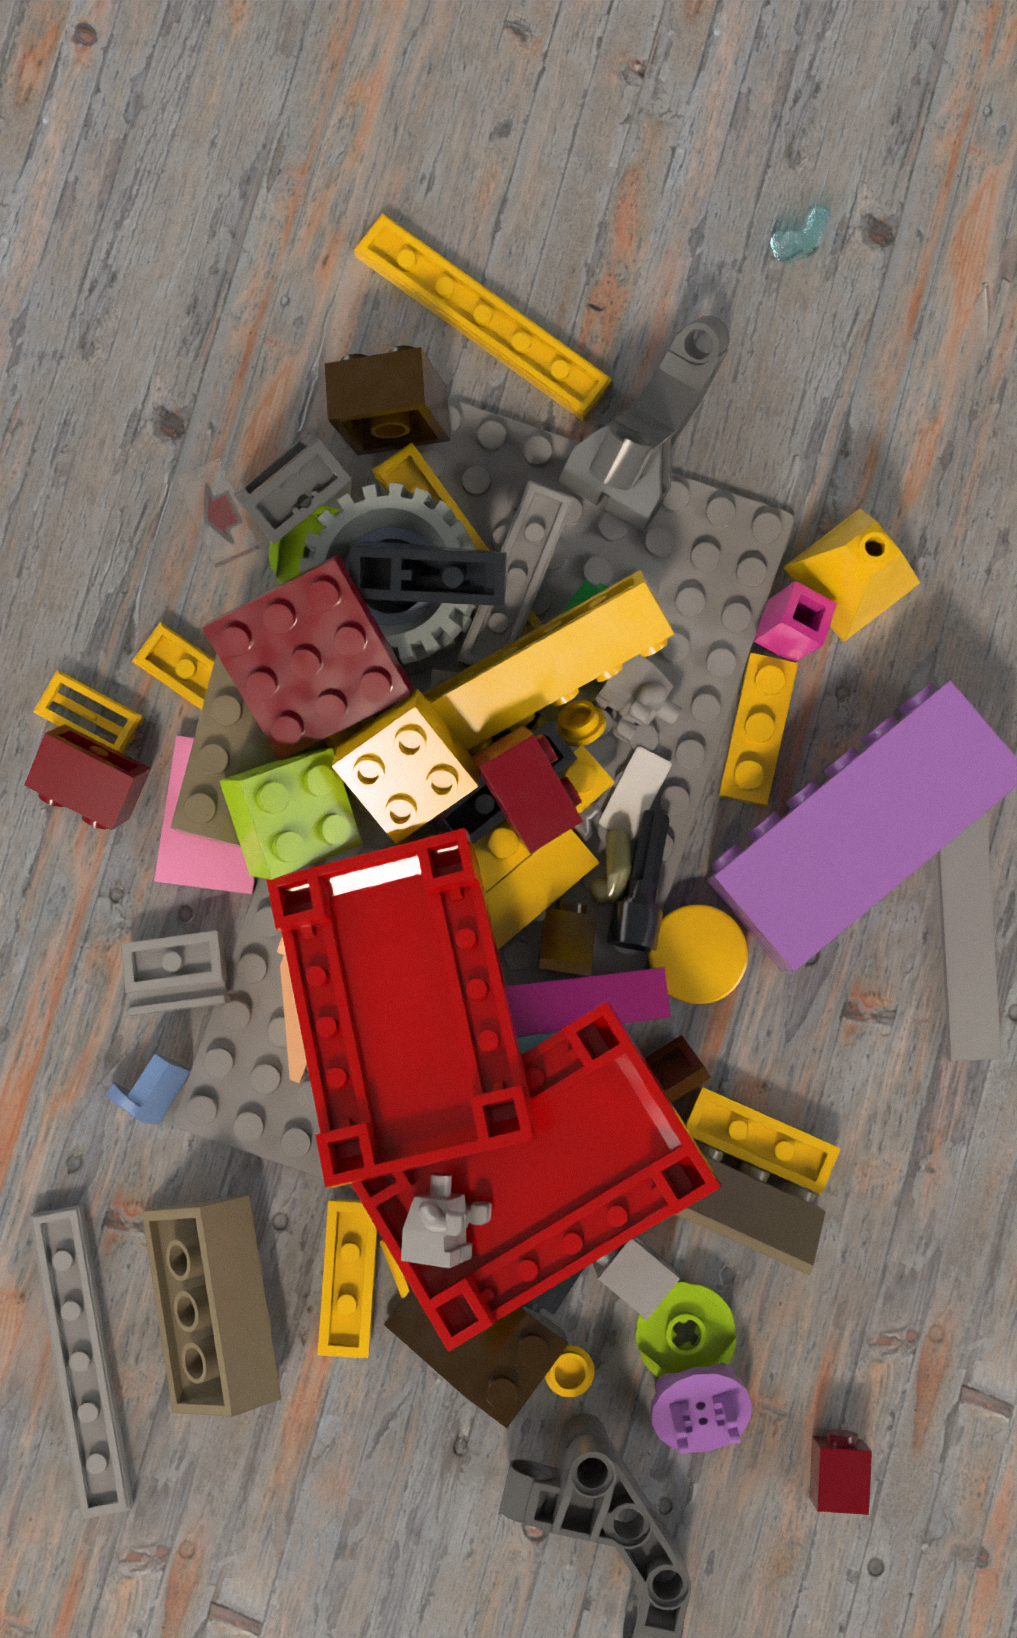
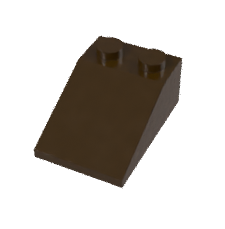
[384,1287,569,1428]

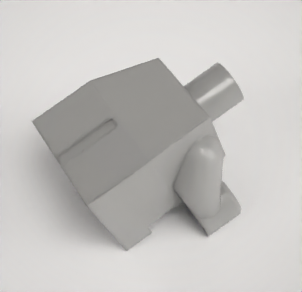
[592,654,682,743]
[401,1172,492,1268]

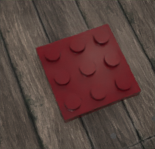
[202,554,414,760]

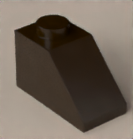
[537,901,597,977]

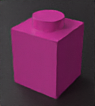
[753,581,837,662]

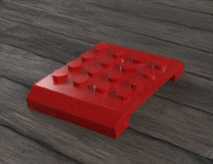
[266,828,537,1188]
[351,1001,722,1352]

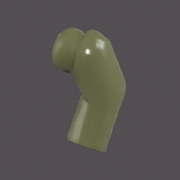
[591,830,632,905]

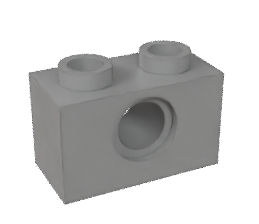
[593,1236,680,1320]

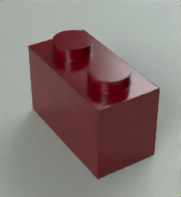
[24,724,151,830]
[470,726,583,854]

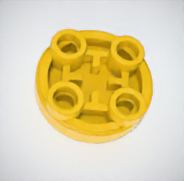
[647,905,748,1004]

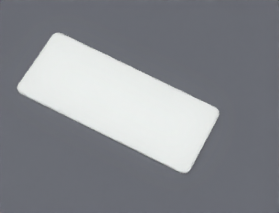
[599,747,672,840]

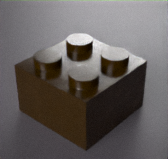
[324,345,450,456]

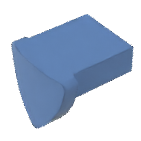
[106,1054,191,1124]

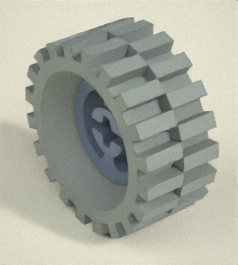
[299,483,479,668]

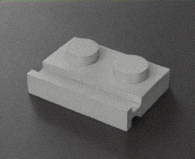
[121,930,230,1016]

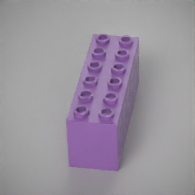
[706,680,1017,972]

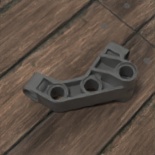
[559,316,730,532]
[498,1414,691,1638]

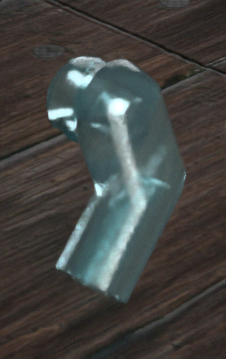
[770,204,832,263]

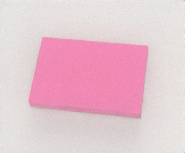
[154,736,257,895]

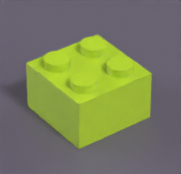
[219,748,362,880]

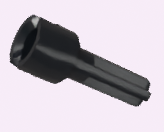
[607,810,670,952]

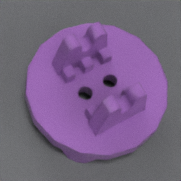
[650,1363,752,1455]

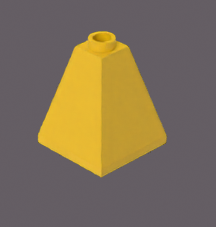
[783,508,920,643]

